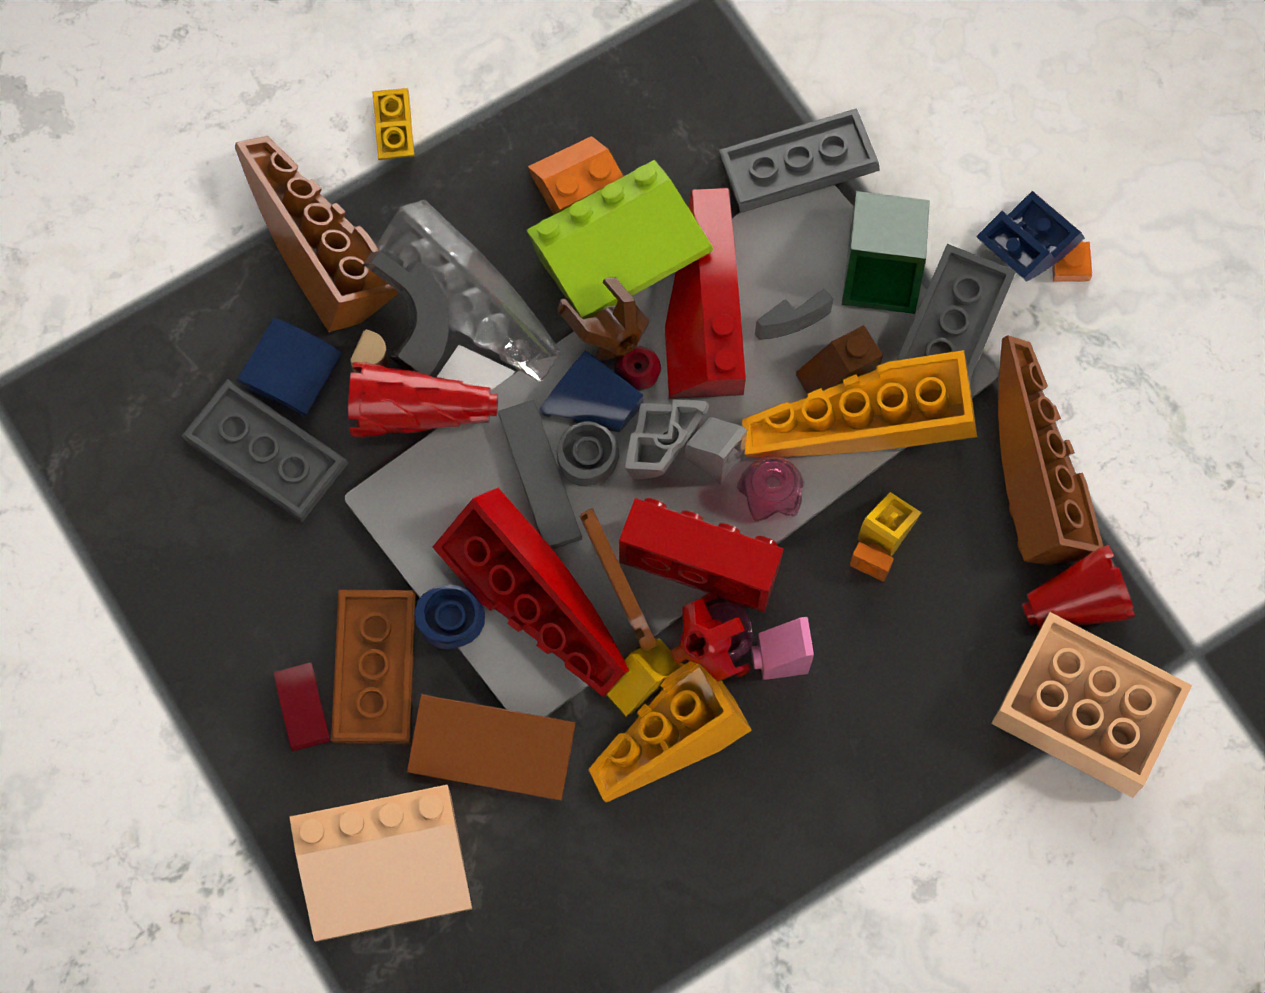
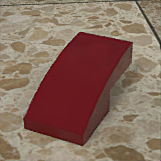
[274,662,330,752]

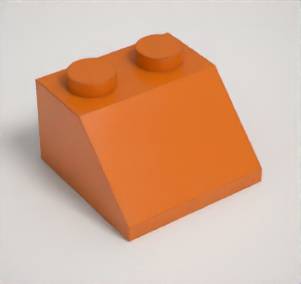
[528,136,624,215]

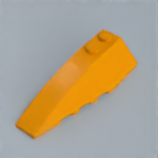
[742,350,977,457]

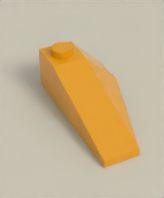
[588,661,752,803]

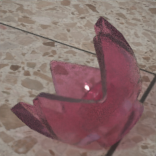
[737,456,805,521]

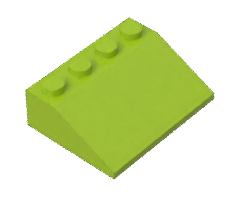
[527,160,714,319]

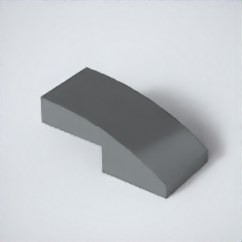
[755,288,834,340]

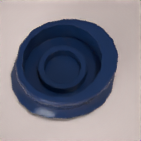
[414,585,485,649]

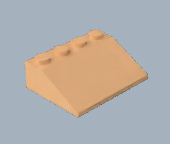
[991,612,1192,798]
[290,785,472,942]

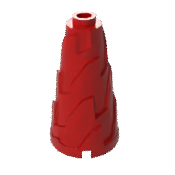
[348,362,498,438]

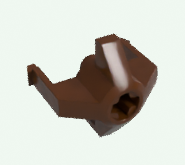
[557,277,650,362]

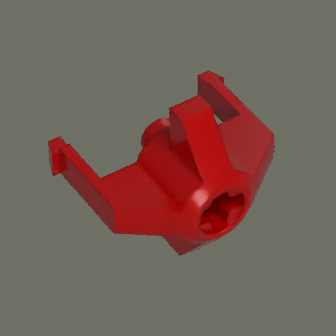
[671,592,751,682]

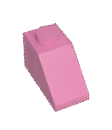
[751,617,814,680]

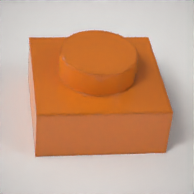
[1052,242,1092,281]
[849,542,894,582]

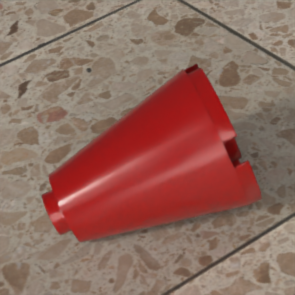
[1022,545,1136,630]

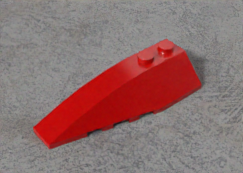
[664,188,746,399]
[432,487,629,697]

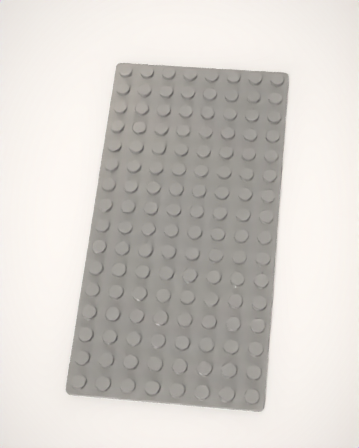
[345,185,998,717]

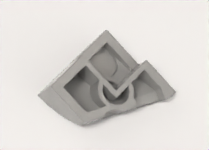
[625,399,709,479]

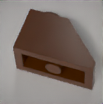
[796,325,883,394]

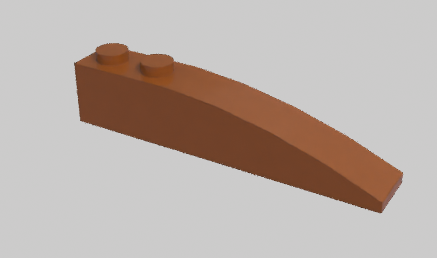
[235,136,399,332]
[998,335,1103,566]

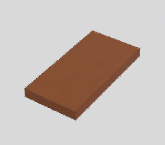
[331,590,416,744]
[407,694,576,801]

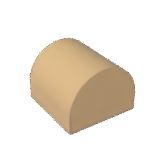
[350,329,389,373]

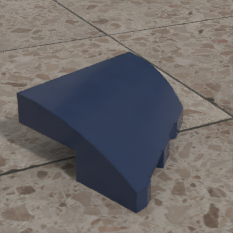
[540,350,644,433]

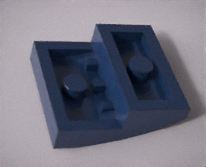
[976,191,1085,282]
[236,317,342,417]

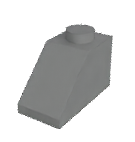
[685,417,747,484]

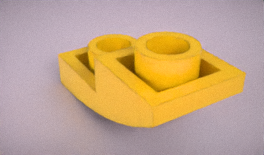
[372,88,415,160]

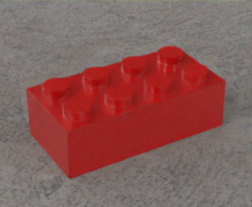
[619,498,784,612]

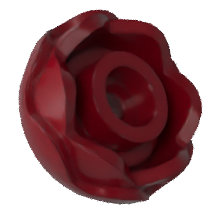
[614,346,661,391]

